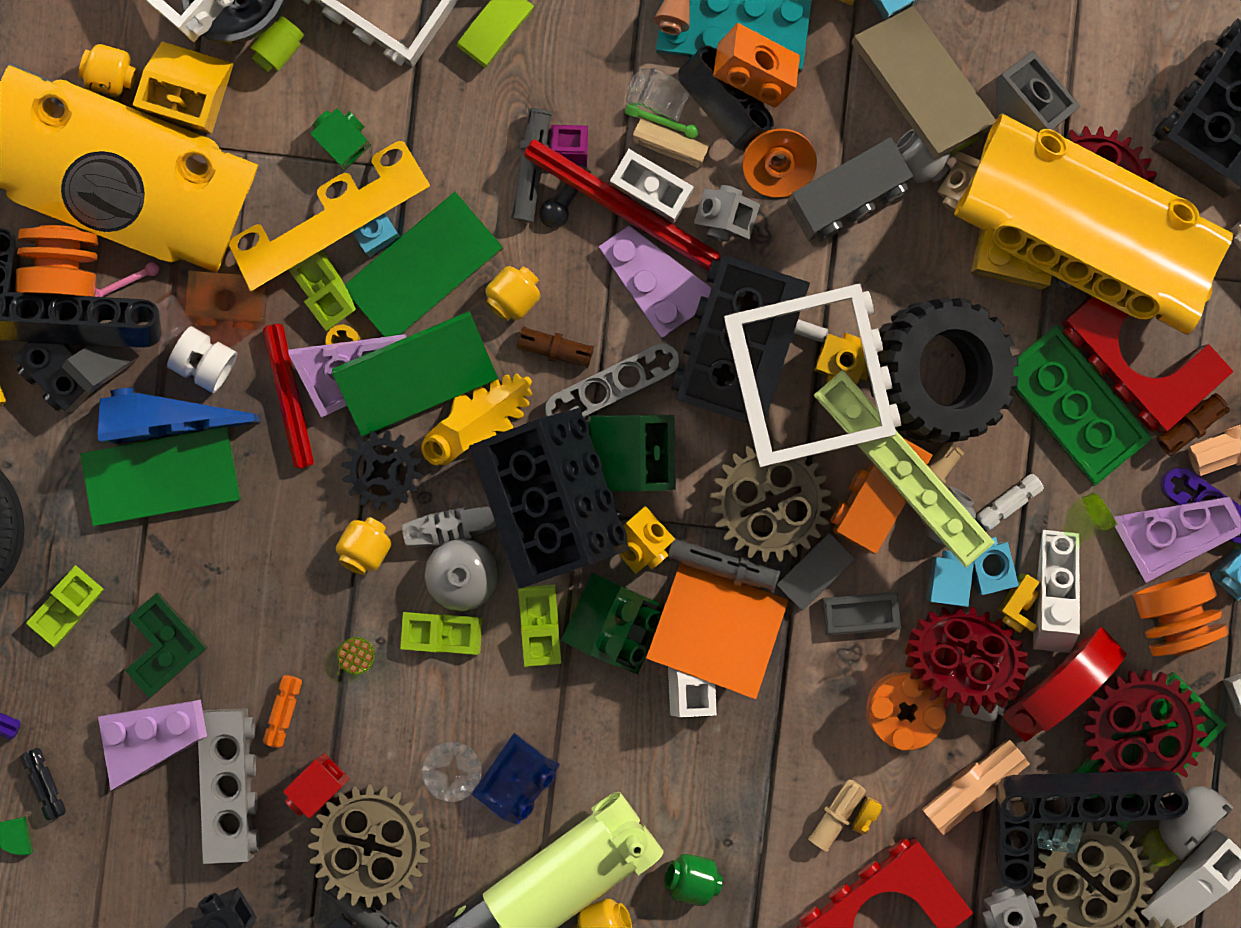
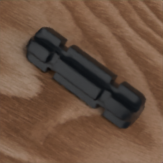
[20,748,66,821]

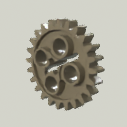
[710,441,832,562]
[308,784,430,908]
[1030,821,1154,928]

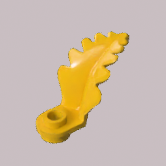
[421,373,532,465]

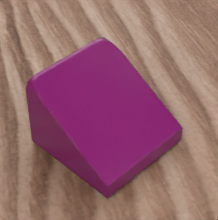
[550,125,588,168]

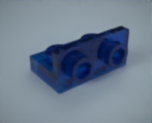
[472,733,560,825]

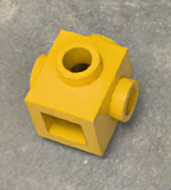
[813,333,868,385]
[618,506,675,574]

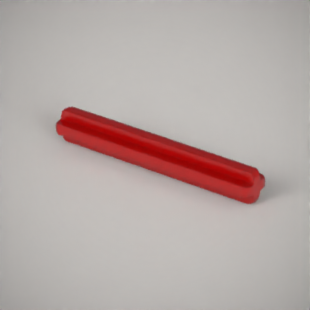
[263,324,314,469]

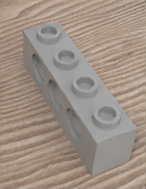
[198,708,259,864]

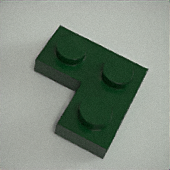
[125,592,208,698]

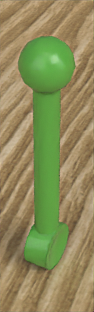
[625,104,699,139]

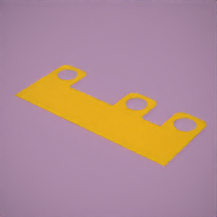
[229,141,430,291]

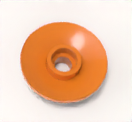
[742,129,817,197]

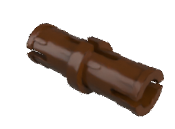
[517,326,594,369]
[1156,393,1230,456]

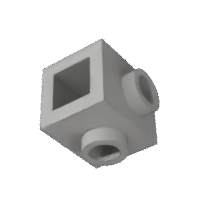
[694,185,760,242]
[982,886,1040,928]

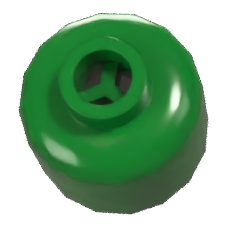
[664,854,723,906]

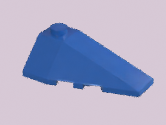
[98,388,261,444]

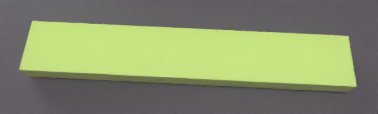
[813,370,995,568]

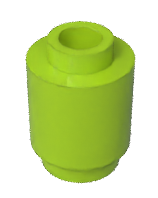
[250,16,304,73]

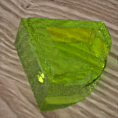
[1081,492,1118,531]

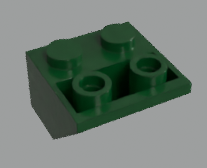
[588,414,676,491]
[561,572,665,675]

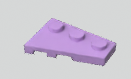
[598,226,711,339]
[288,334,407,417]
[1110,497,1241,583]
[98,700,207,790]

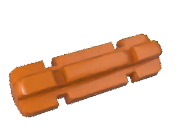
[263,675,302,748]

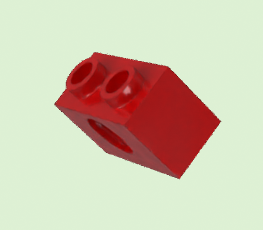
[283,752,350,819]

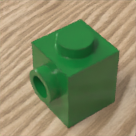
[310,108,371,171]

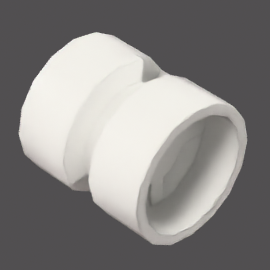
[167,326,238,394]

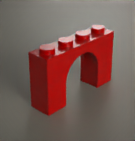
[1061,295,1234,433]
[796,837,974,928]

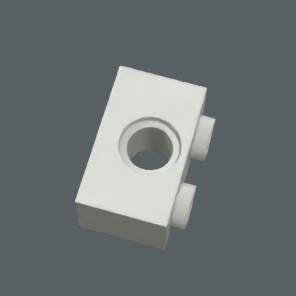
[610,149,694,224]

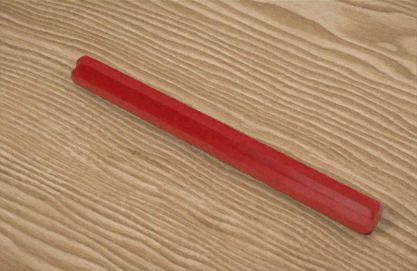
[524,139,720,270]

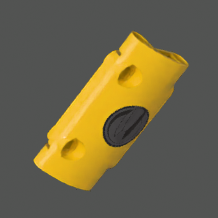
[0,65,259,273]

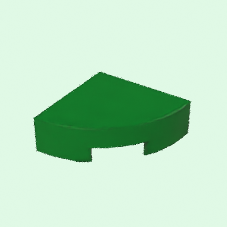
[0,816,33,855]

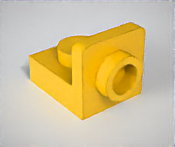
[997,573,1039,633]

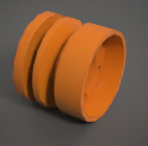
[15,225,98,297]
[1132,572,1229,657]

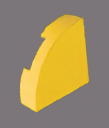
[850,796,882,835]

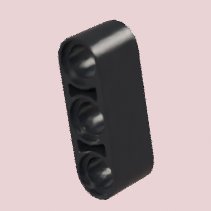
[678,45,774,151]

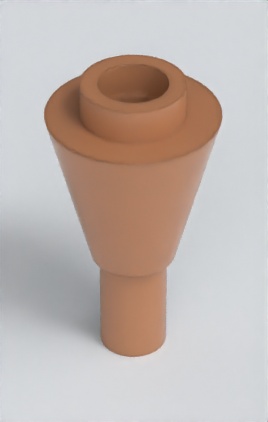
[654,0,690,35]

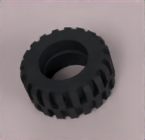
[867,297,1019,443]

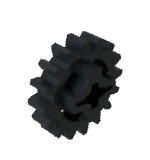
[342,430,424,511]

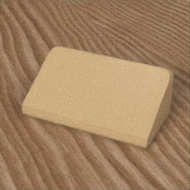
[633,118,710,168]

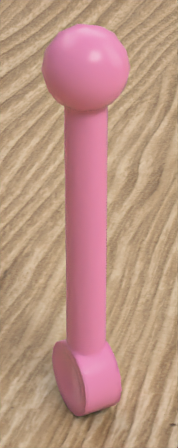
[95,262,159,297]

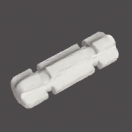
[976,474,1044,530]

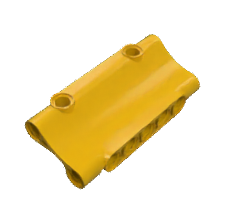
[954,113,1233,335]

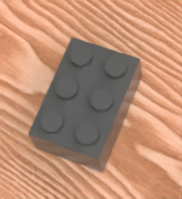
[787,137,914,242]

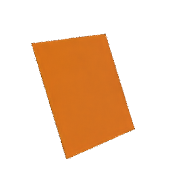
[646,564,789,699]

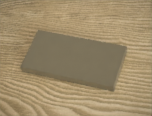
[851,6,996,159]

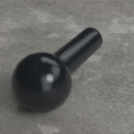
[539,164,592,228]

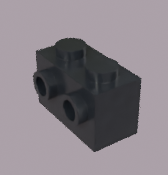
[13,342,100,413]

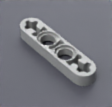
[545,343,679,418]

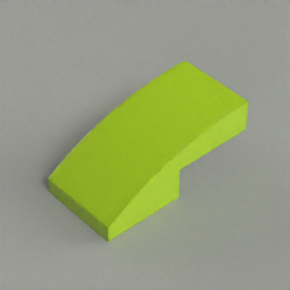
[457,0,535,69]
[288,250,356,331]
[26,565,104,649]
[518,584,562,667]
[400,612,483,655]

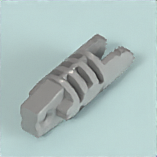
[402,506,497,548]

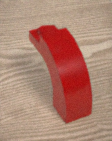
[1001,627,1127,742]

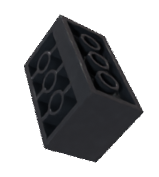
[1151,18,1241,198]
[671,254,810,423]
[469,408,630,589]

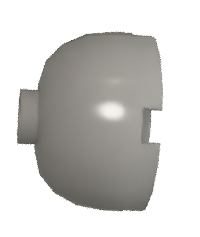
[424,538,499,612]
[1159,786,1234,860]

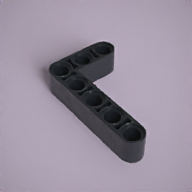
[0,228,162,348]
[995,771,1189,889]

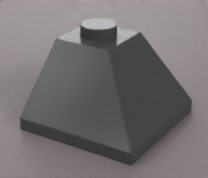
[996,51,1081,132]

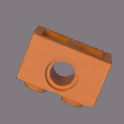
[713,23,800,108]

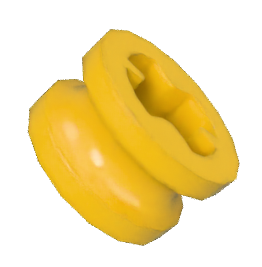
[325,324,360,345]

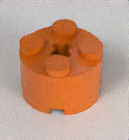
[866,672,946,750]

